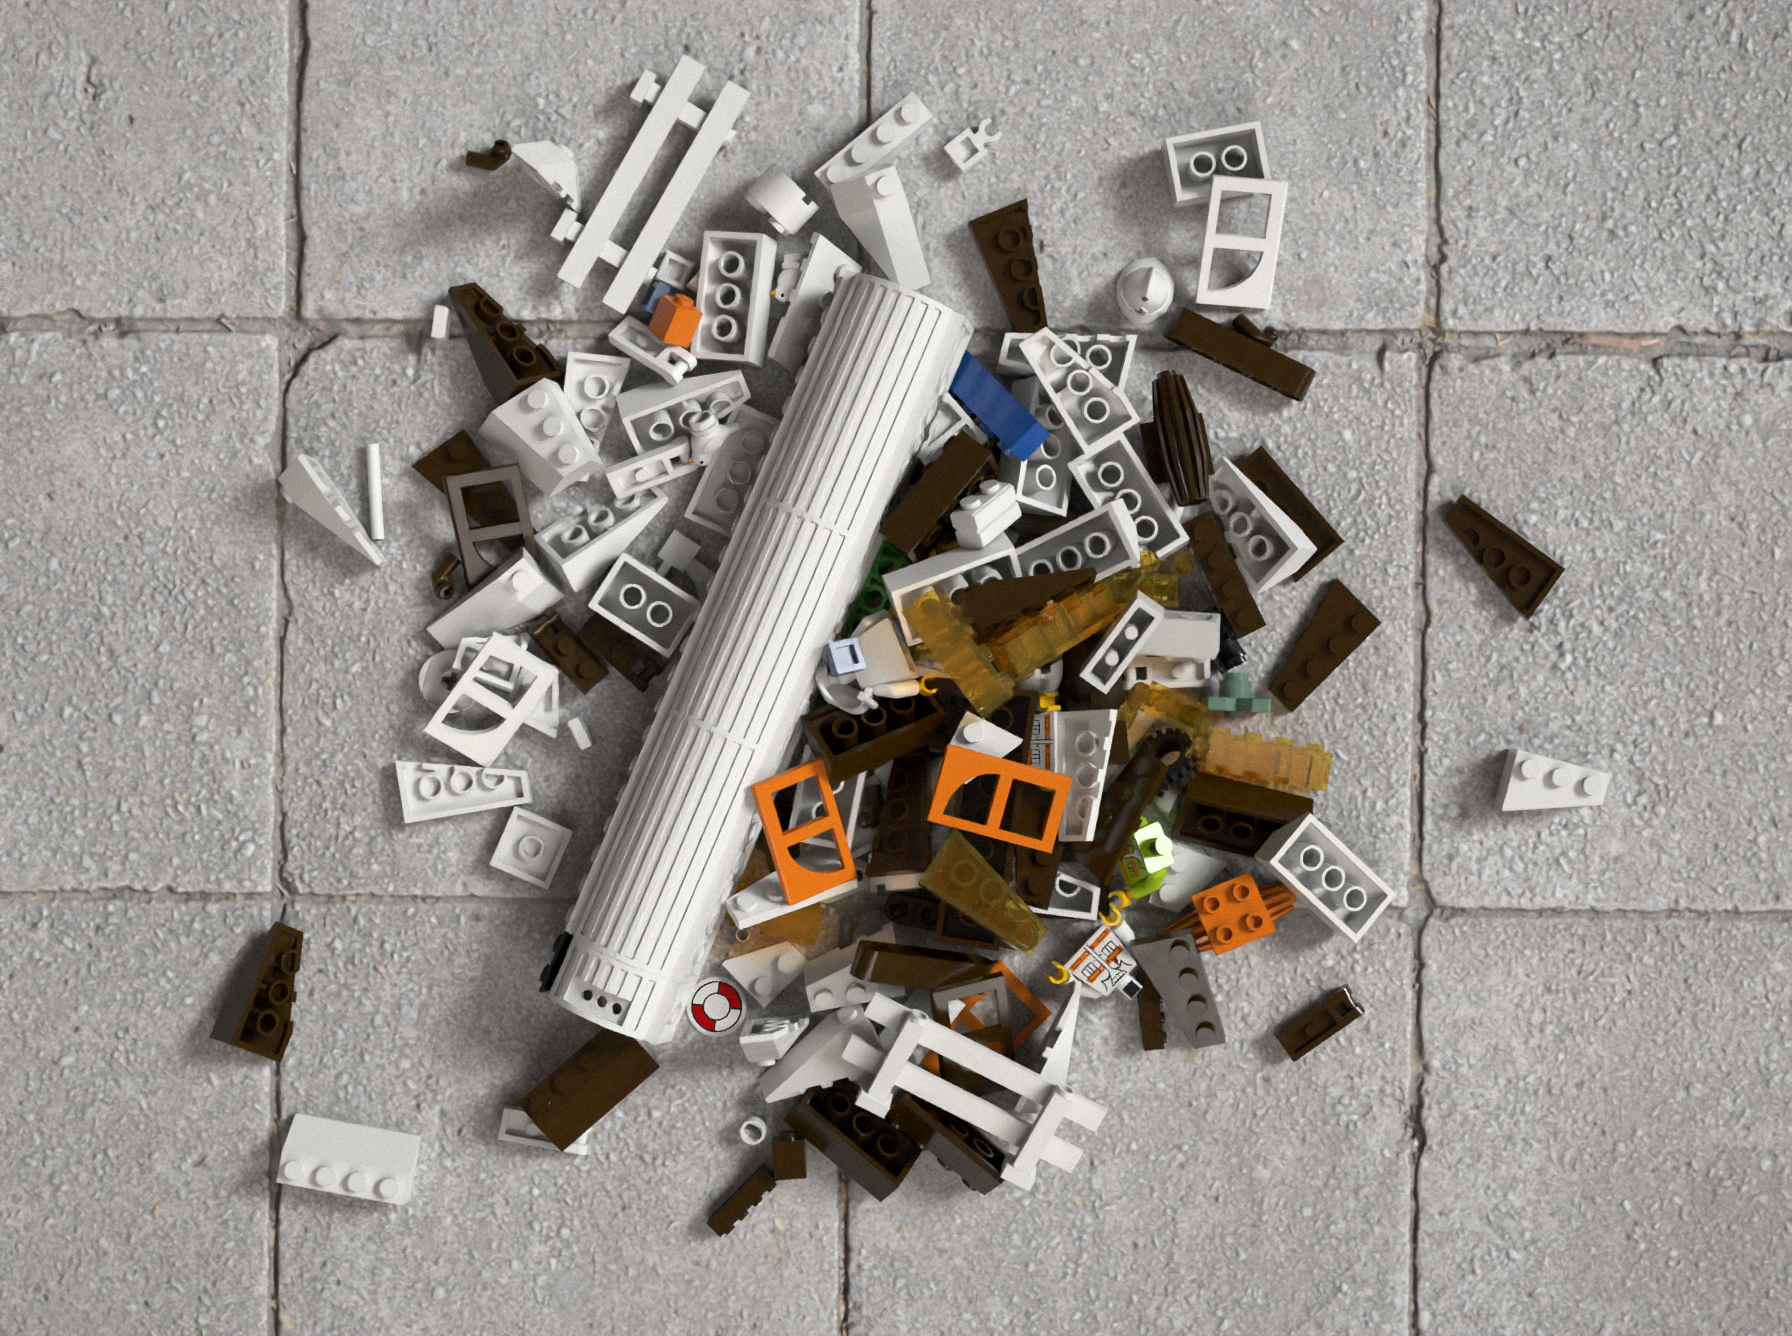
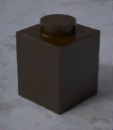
[772,1130,807,1181]

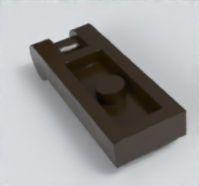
[526,607,610,696]
[576,612,664,693]
[1274,984,1365,1062]

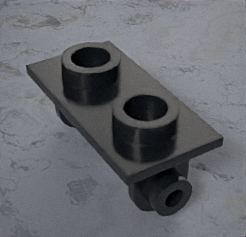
[1201,605,1247,675]

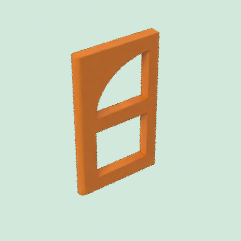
[926,744,1072,853]
[750,757,857,906]
[921,959,1052,1078]

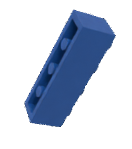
[948,350,1051,462]

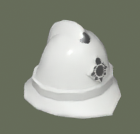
[1116,257,1175,325]

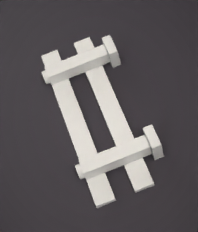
[550,54,751,315]
[841,992,1108,1191]

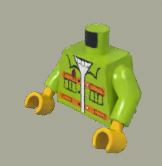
[1108,815,1174,910]

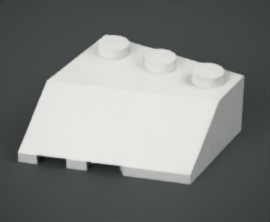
[478,378,603,497]

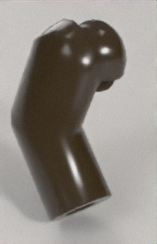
[466,139,512,171]
[1232,313,1279,348]
[431,552,461,600]
[858,784,884,830]

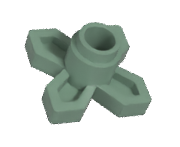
[1199,672,1271,718]

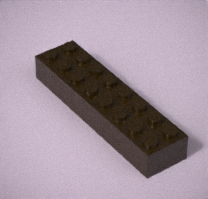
[934,682,1038,951]

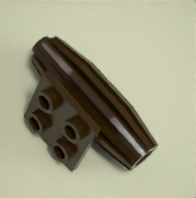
[1139,370,1215,507]

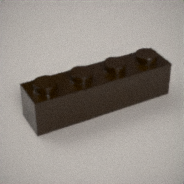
[1134,969,1167,1051]
[706,1163,777,1237]

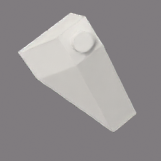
[828,163,931,291]
[1209,457,1317,593]
[535,486,669,593]
[739,1013,810,1066]

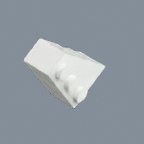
[1493,748,1611,811]
[803,921,905,1012]

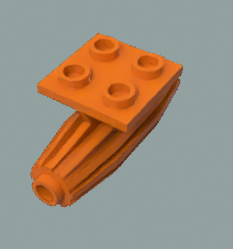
[1164,872,1297,956]

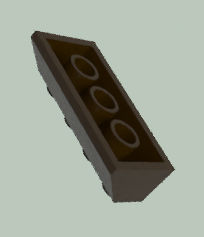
[878,430,1000,564]
[1054,633,1130,766]
[801,675,947,786]
[1171,770,1314,859]
[517,1027,660,1152]
[784,1077,923,1202]
[886,1089,1007,1195]

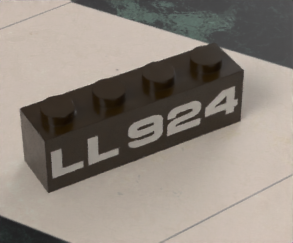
[1181,510,1266,639]

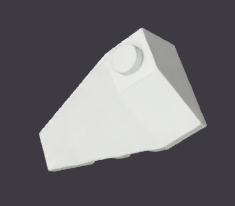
[511,140,582,215]
[1018,327,1141,455]
[615,369,751,455]
[278,453,388,567]
[426,547,566,650]
[1014,979,1082,1113]
[758,1003,883,1103]

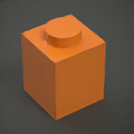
[648,294,703,348]

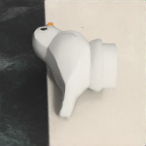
[770,253,809,303]
[689,410,740,466]

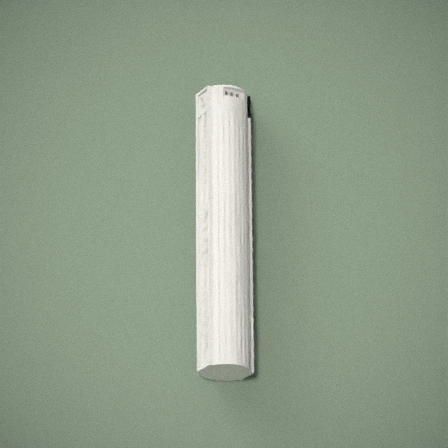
[539,269,974,1045]

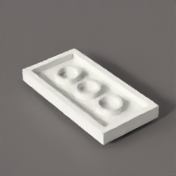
[684,403,781,539]

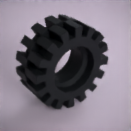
[1140,728,1201,790]

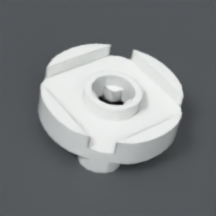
[419,650,484,713]

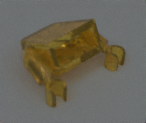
[1097,549,1194,607]
[1115,680,1211,763]

